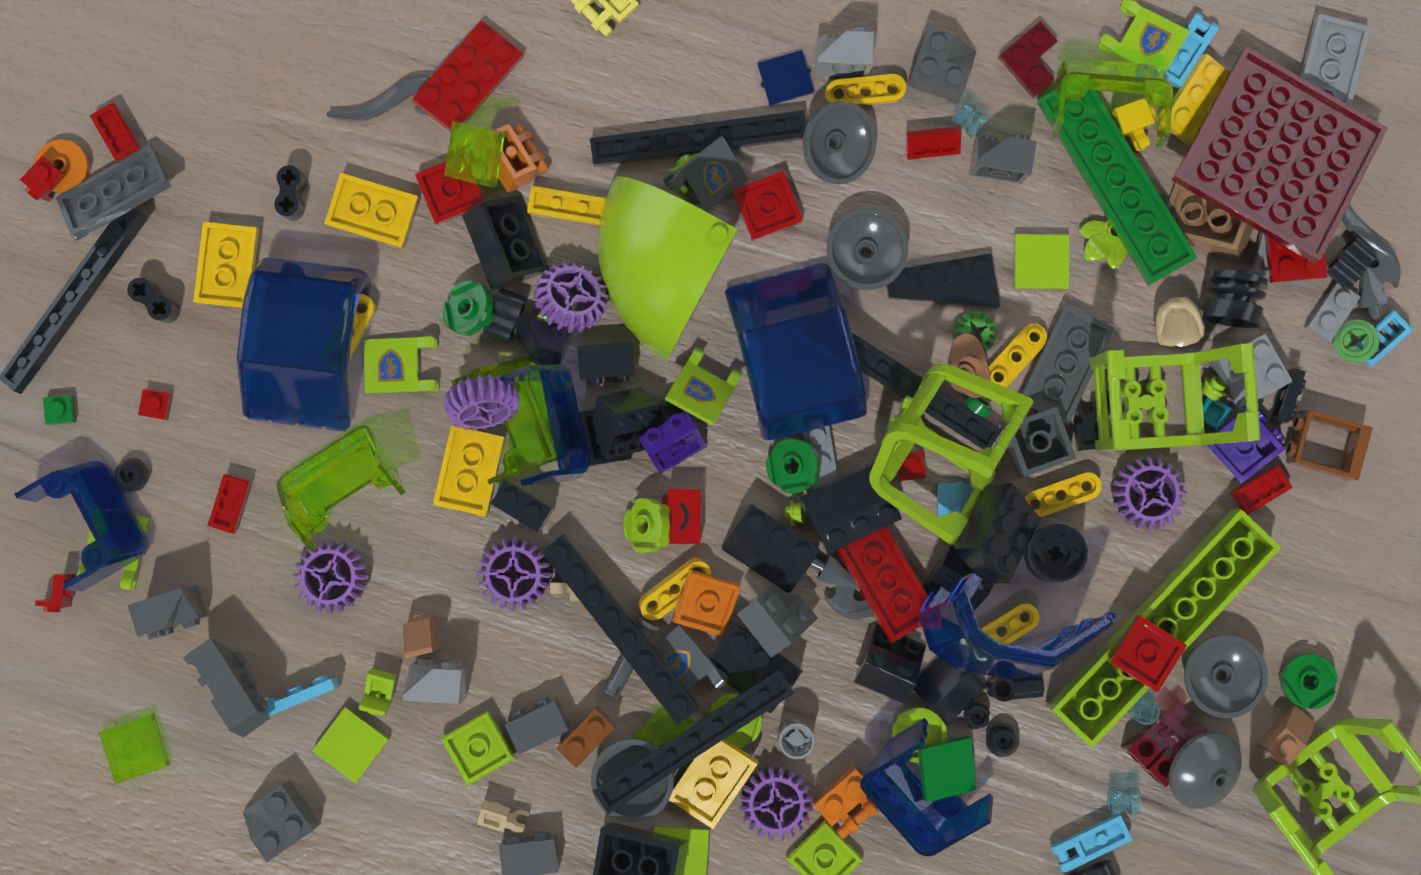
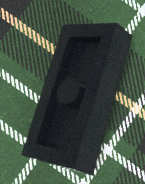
[1270,368,1306,425]

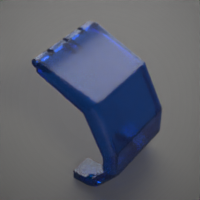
[236,258,371,432]
[725,263,868,440]
[918,572,1117,680]

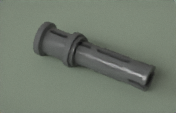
[603,616,660,698]

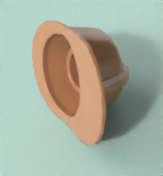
[949,334,991,398]

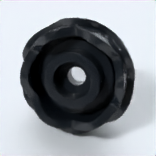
[114,458,150,492]
[986,722,1020,757]

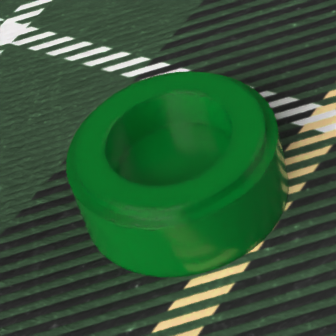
[965,396,993,418]

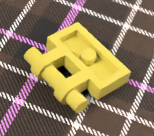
[570,0,639,37]

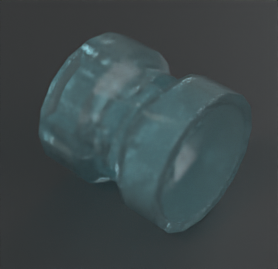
[952,100,990,139]
[1127,695,1160,725]
[1107,787,1141,815]

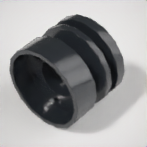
[1202,269,1269,328]
[1023,524,1088,583]

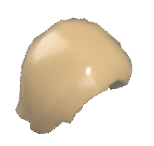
[1155,297,1205,347]

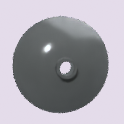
[803,101,877,184]
[826,208,908,290]
[1184,635,1268,718]
[1169,731,1242,809]
[591,738,674,822]

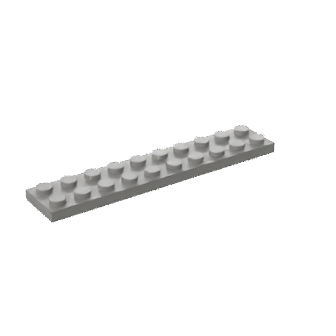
[1250,13,1371,288]

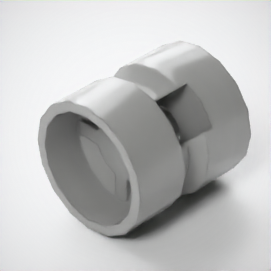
[777,719,815,759]

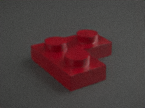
[998,21,1058,98]

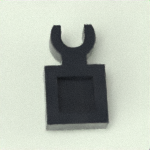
[1073,403,1099,451]

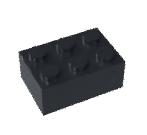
[954,483,1041,584]
[593,822,689,875]

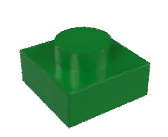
[43,395,76,425]

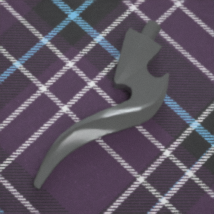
[327,75,430,121]
[1341,204,1401,321]
[810,556,942,624]

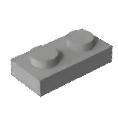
[1305,282,1360,342]

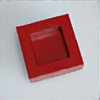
[138,389,173,420]
[897,451,926,482]

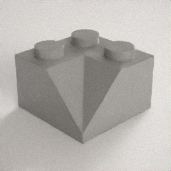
[814,27,874,78]
[1209,333,1293,410]
[403,658,469,704]

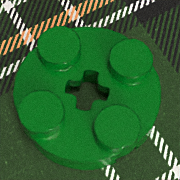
[442,280,494,336]
[766,438,821,493]
[1279,653,1338,709]

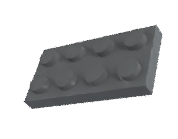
[56,143,172,241]
[1021,304,1114,426]

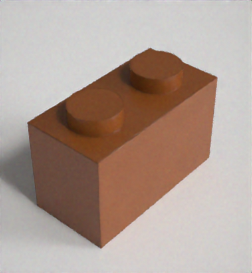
[556,705,617,768]

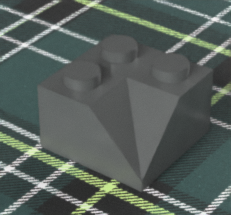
[907,27,976,103]
[969,134,1037,184]
[1000,407,1076,477]
[128,585,207,640]
[737,587,818,657]
[243,780,320,863]

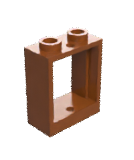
[1285,409,1373,481]

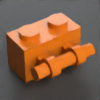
[480,124,549,193]
[812,764,885,839]

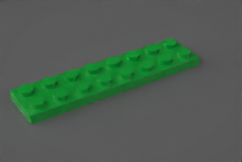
[1037,74,1198,286]

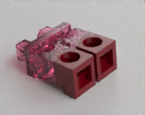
[1121,702,1208,787]

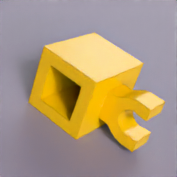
[1110,98,1155,153]

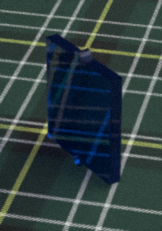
[757,50,815,106]

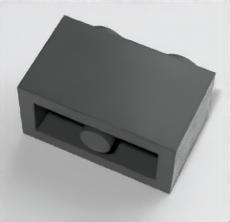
[505,697,571,755]
[499,831,560,875]

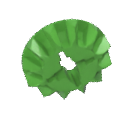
[953,311,997,352]
[1333,320,1380,364]

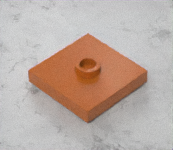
[671,569,741,637]

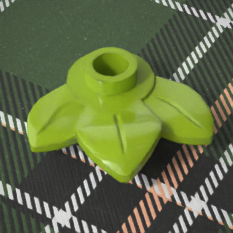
[1079,220,1127,270]

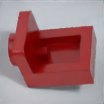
[20,156,66,202]
[34,573,77,612]

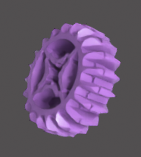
[534,261,608,333]
[444,374,520,431]
[1111,457,1187,530]
[477,537,552,611]
[293,539,369,613]
[739,765,813,841]

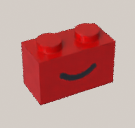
[662,489,701,544]

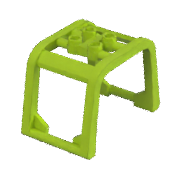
[1089,343,1261,452]
[869,363,1033,545]
[1252,718,1421,875]

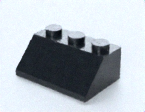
[462,195,549,290]
[800,462,902,554]
[721,504,821,593]
[710,622,803,713]

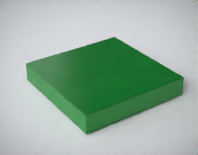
[918,735,976,802]

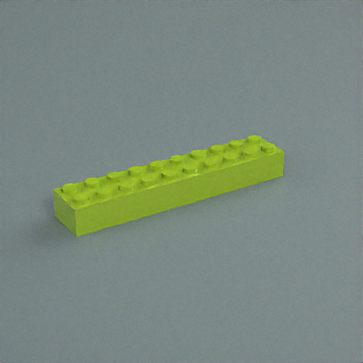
[1046,509,1282,749]

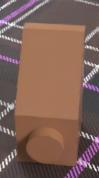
[403,613,442,659]
[1257,704,1315,767]

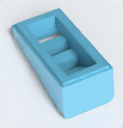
[1352,309,1414,367]

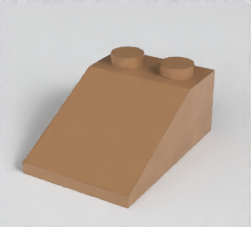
[1167,183,1253,262]

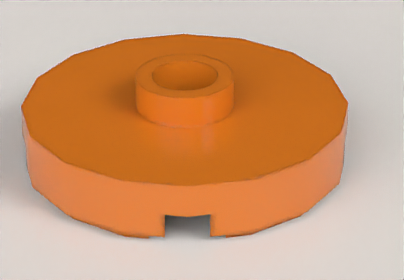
[34,139,91,194]

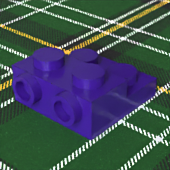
[1207,406,1285,483]
[639,411,707,474]

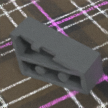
[183,638,270,738]

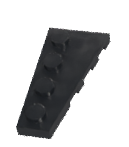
[886,253,1000,308]

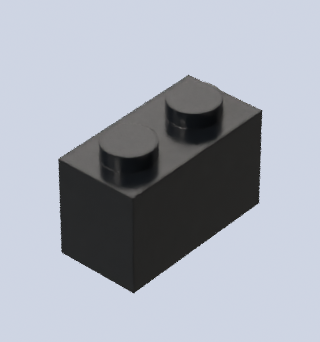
[577,342,635,385]
[490,480,554,532]

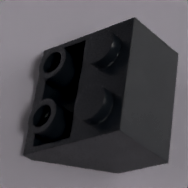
[592,387,660,460]
[922,545,994,625]
[854,624,926,704]

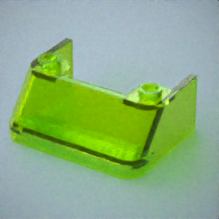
[1052,58,1173,148]
[451,356,570,485]
[276,425,406,552]

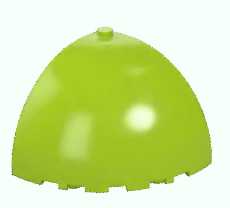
[598,176,738,362]

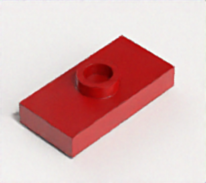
[89,102,141,162]
[906,126,962,160]
[1229,464,1293,515]
[207,474,252,534]

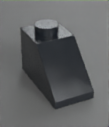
[515,314,571,370]

